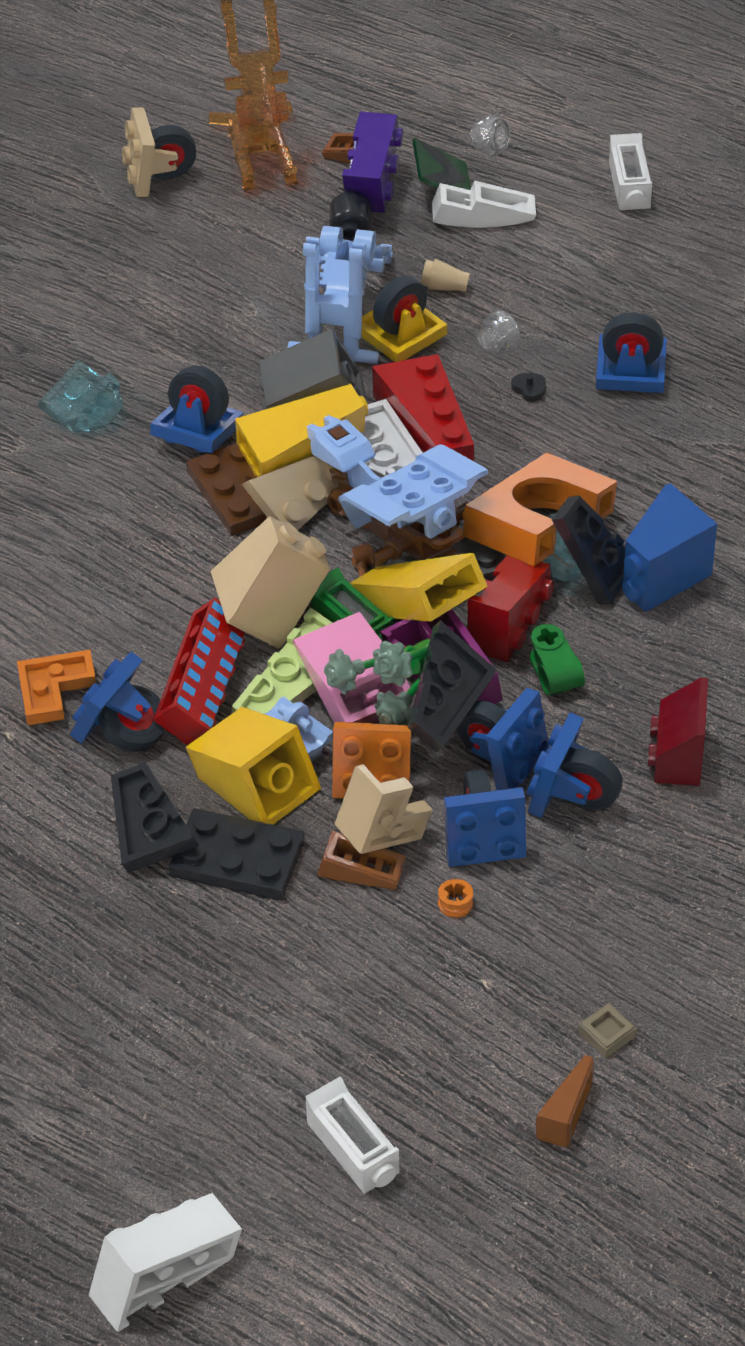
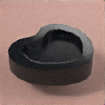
[511,373,546,402]

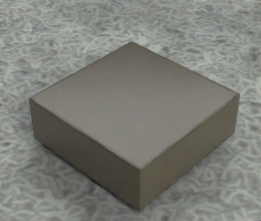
[578,1003,637,1058]

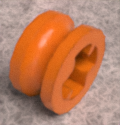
[438,879,473,918]

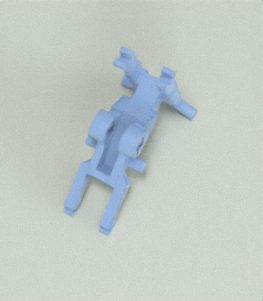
[288,226,393,365]

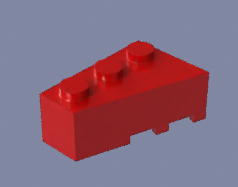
[467,555,554,662]

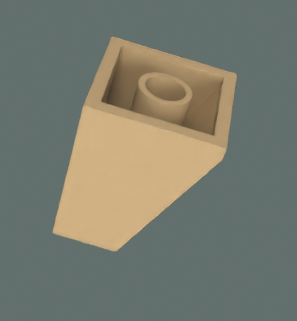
[211,516,330,649]

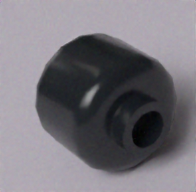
[329,191,371,240]

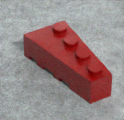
[372,354,474,461]

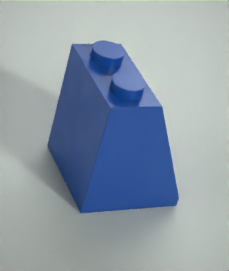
[622,483,717,612]

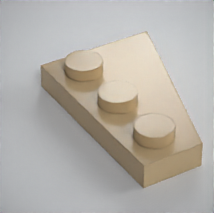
[242,456,338,531]

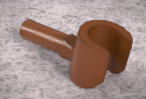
[351,543,373,577]

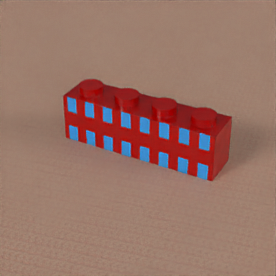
[153,598,245,746]

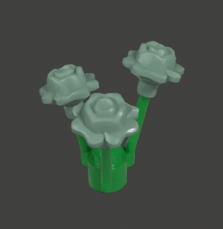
[324,639,430,726]

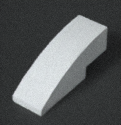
[432,181,536,228]

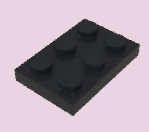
[169,808,305,901]

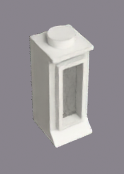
[609,133,652,210]
[305,1076,399,1194]

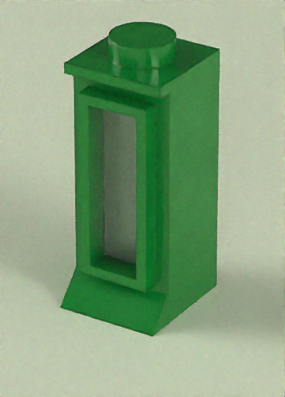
[311,567,394,641]

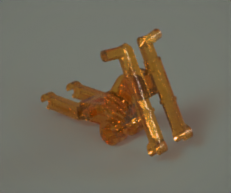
[208,0,298,191]

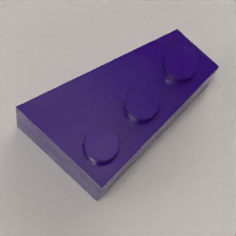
[342,111,404,213]

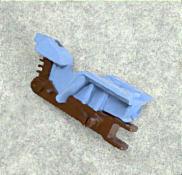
[307,415,488,567]

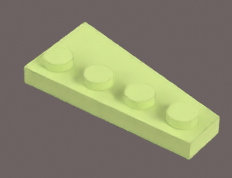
[232,607,332,714]

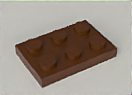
[186,443,267,536]

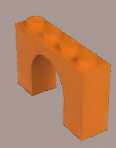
[462,453,617,566]

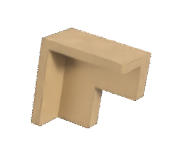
[335,765,433,854]

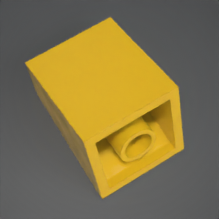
[186,707,321,825]

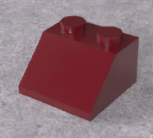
[647,677,708,786]

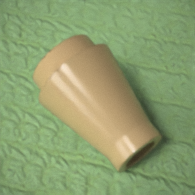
[421,258,470,292]

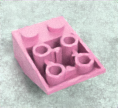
[292,612,415,724]

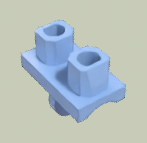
[265,696,333,762]

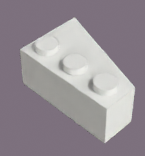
[89,1193,242,1333]

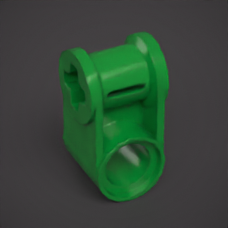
[530,624,585,697]

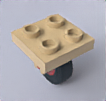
[122,107,196,197]

